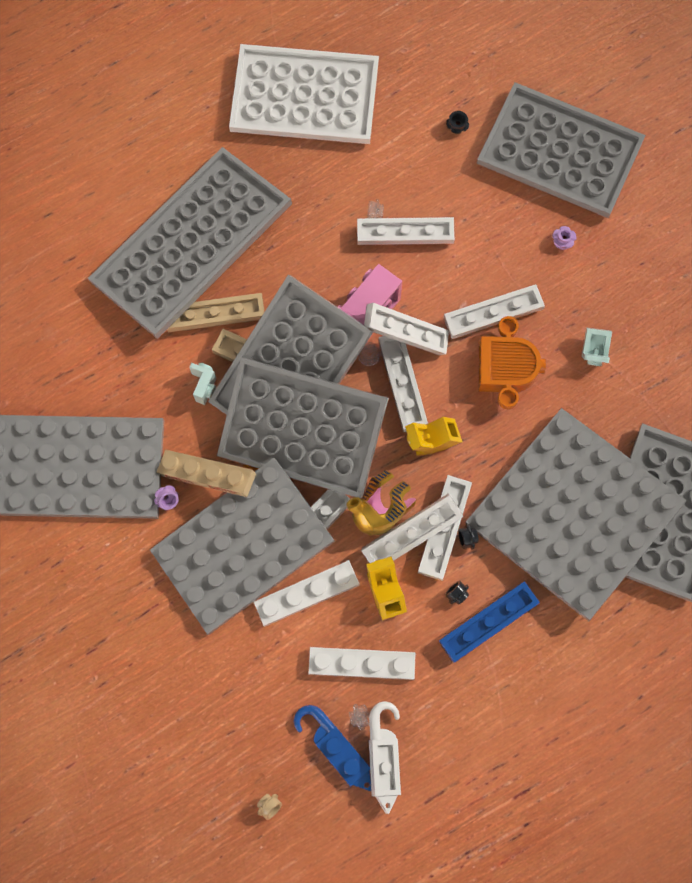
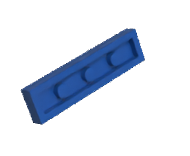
[439,581,540,663]

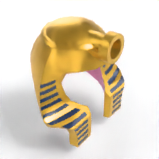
[346,470,416,536]

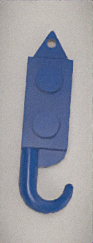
[294,705,371,791]

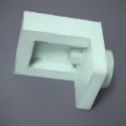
[581,327,612,366]
[189,363,216,405]

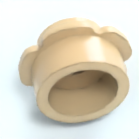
[257,794,282,820]

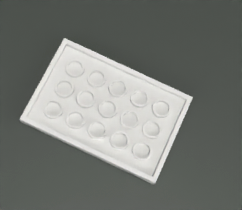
[229,44,379,144]

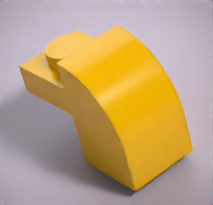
[405,417,462,456]
[366,556,407,620]

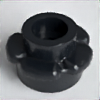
[446,111,469,134]
[458,525,479,550]
[445,581,469,605]

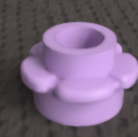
[552,226,576,250]
[154,485,179,510]

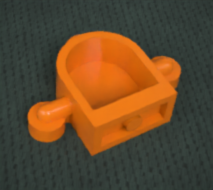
[478,316,546,410]

